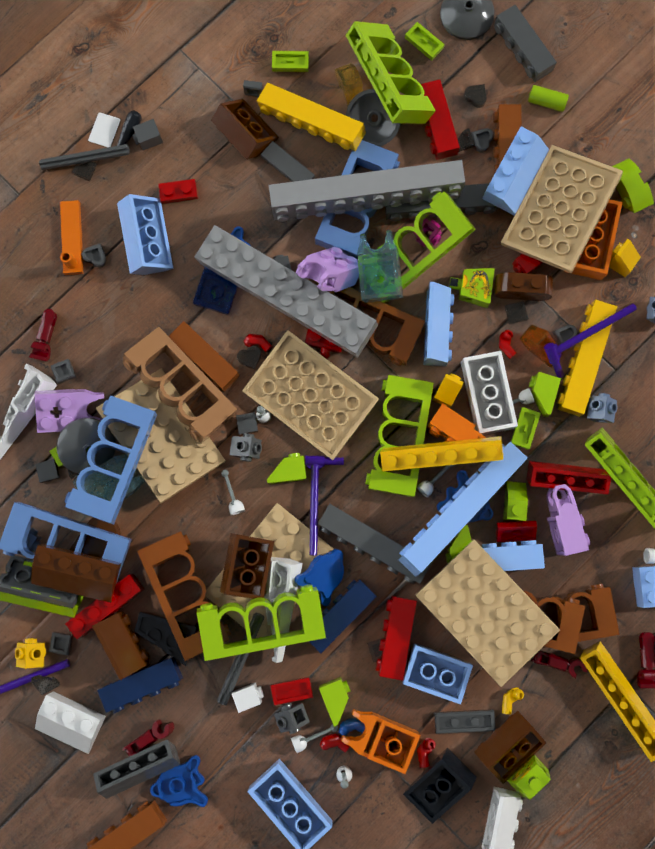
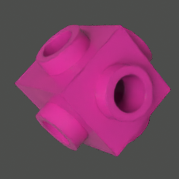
[413,218,442,247]

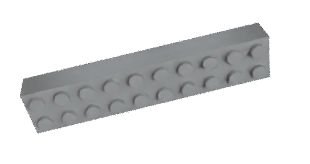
[269,160,465,222]
[194,225,378,358]

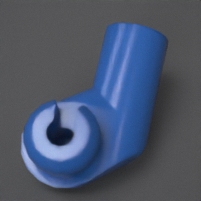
[339,718,365,736]

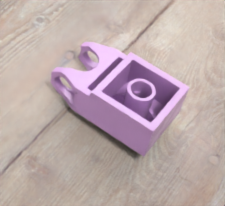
[296,247,363,292]
[35,389,104,433]
[547,484,590,556]

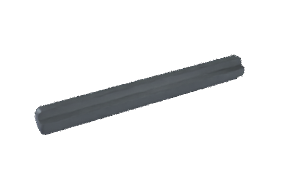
[39,144,130,170]
[217,613,264,705]

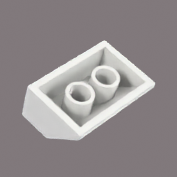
[35,691,106,754]
[482,786,523,849]

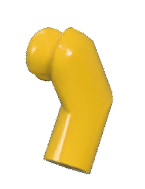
[502,687,524,715]

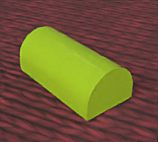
[528,85,569,112]

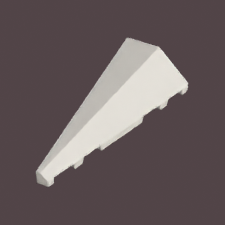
[0,363,57,459]
[264,557,303,663]

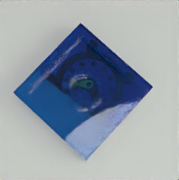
[193,268,238,315]

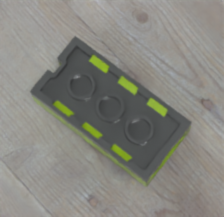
[0,556,84,618]

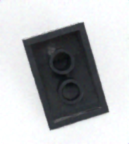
[403,748,477,824]

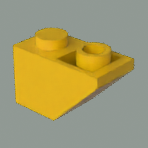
[609,239,641,277]
[432,373,464,408]

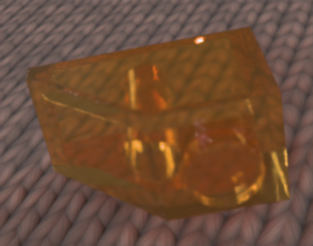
[520,324,563,367]

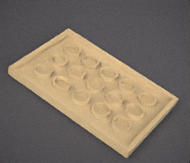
[501,145,623,274]
[242,330,379,460]
[96,368,226,504]
[206,503,333,638]
[416,540,560,687]

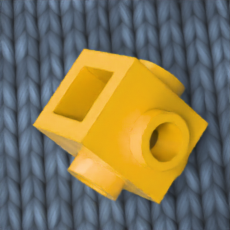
[15,638,46,669]

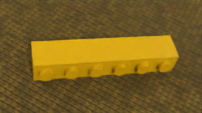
[257,82,366,151]
[557,299,618,417]
[380,436,504,471]
[580,641,655,762]

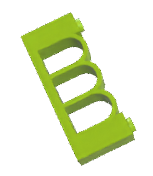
[345,21,436,124]
[358,191,476,303]
[365,375,434,497]
[585,427,655,529]
[197,585,326,661]

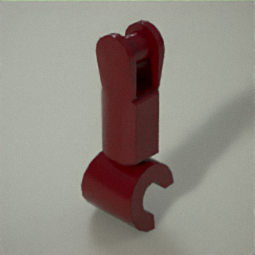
[29,309,57,361]
[637,632,655,688]
[531,650,588,679]
[122,719,174,757]

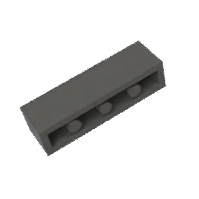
[494,5,557,82]
[93,739,181,799]

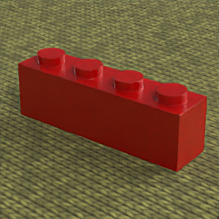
[421,79,460,160]
[526,461,612,495]
[65,574,145,640]
[375,596,417,681]

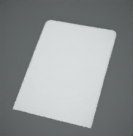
[88,113,120,147]

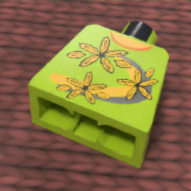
[449,268,495,308]
[507,755,551,800]

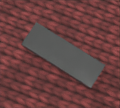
[261,141,315,182]
[434,709,496,734]

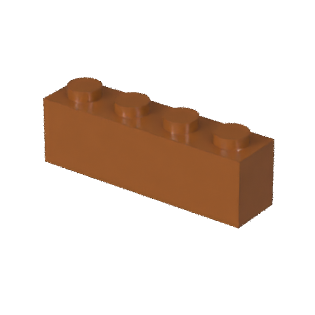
[493,104,522,174]
[168,321,240,392]
[86,800,167,849]

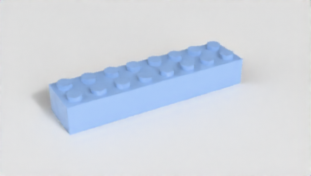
[398,442,528,577]

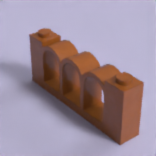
[317,283,425,366]
[137,531,231,661]
[540,583,620,648]
[523,590,585,654]

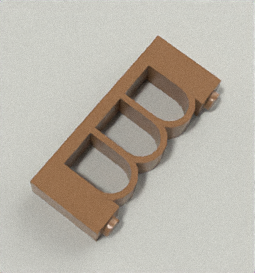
[123,327,237,444]

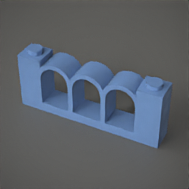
[315,140,400,259]
[65,395,157,525]
[0,502,132,583]

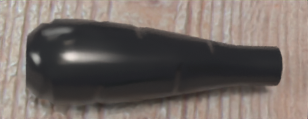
[117,110,142,146]

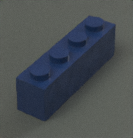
[309,579,377,653]
[97,657,183,714]

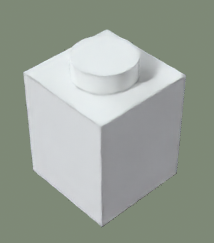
[232,682,264,713]

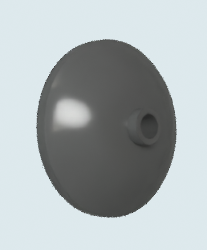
[440,0,495,40]
[346,89,401,146]
[57,418,116,474]

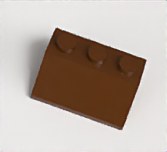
[211,99,279,160]
[220,533,274,599]
[92,612,149,680]
[474,711,546,784]

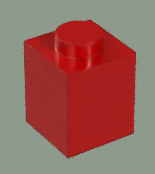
[512,254,543,274]

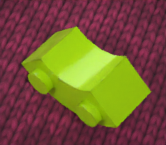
[612,158,654,213]

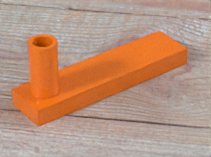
[60,200,84,275]

